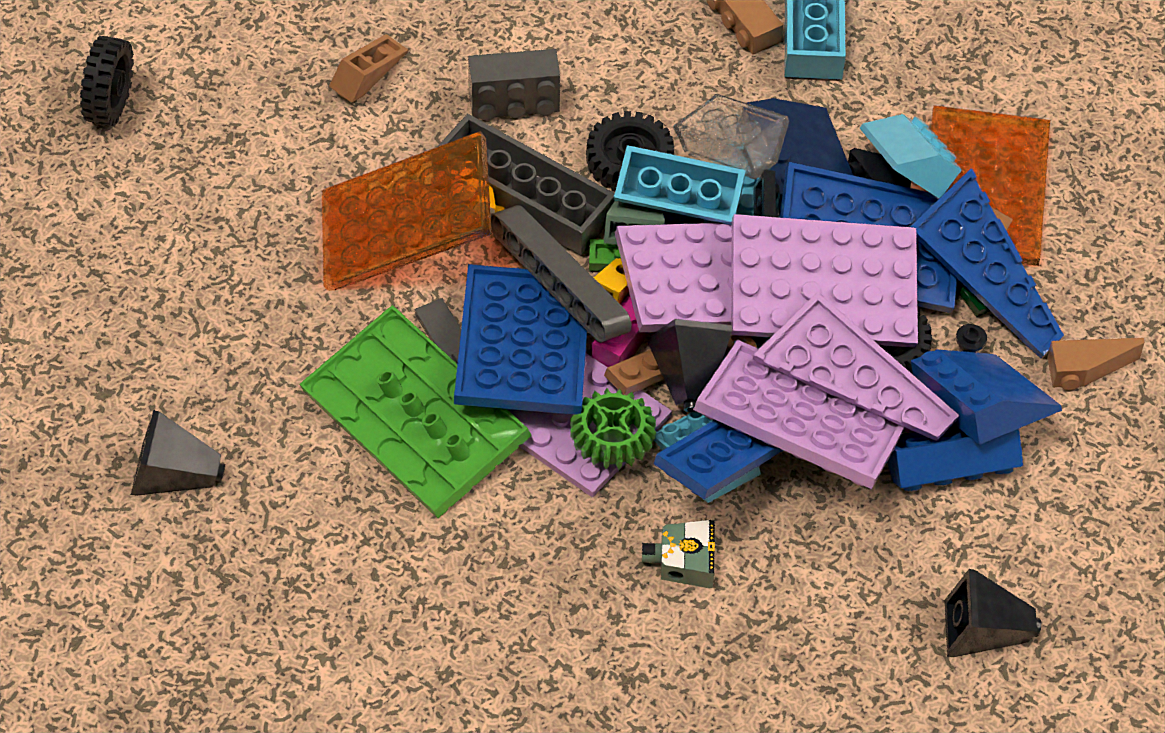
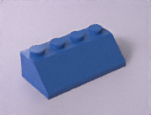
[887,425,1023,491]

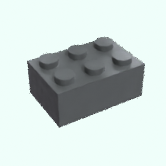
[468,49,560,120]

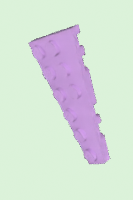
[752,292,959,441]

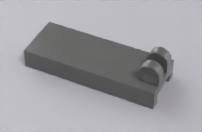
[414,298,461,364]

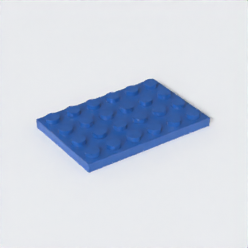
[780,162,957,313]
[454,264,587,415]

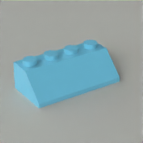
[860,114,962,199]
[614,145,746,225]

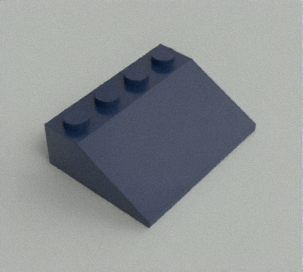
[742,98,853,216]

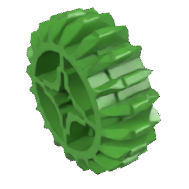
[570,388,656,469]

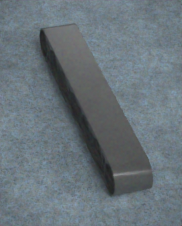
[489,205,631,343]

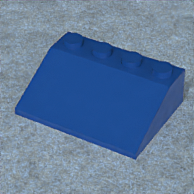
[911,349,1062,445]

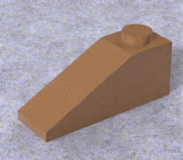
[329,34,409,103]
[1047,338,1145,390]

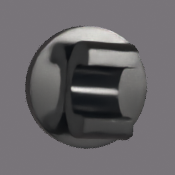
[956,324,987,352]

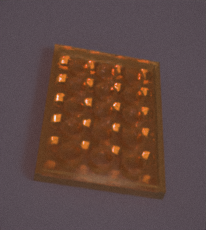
[924,105,1050,266]
[322,131,492,291]

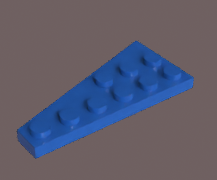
[910,168,1064,358]

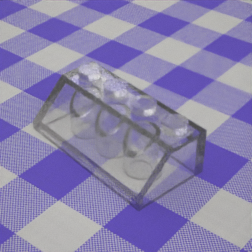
[673,94,789,179]

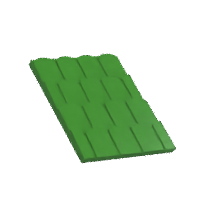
[299,305,532,518]

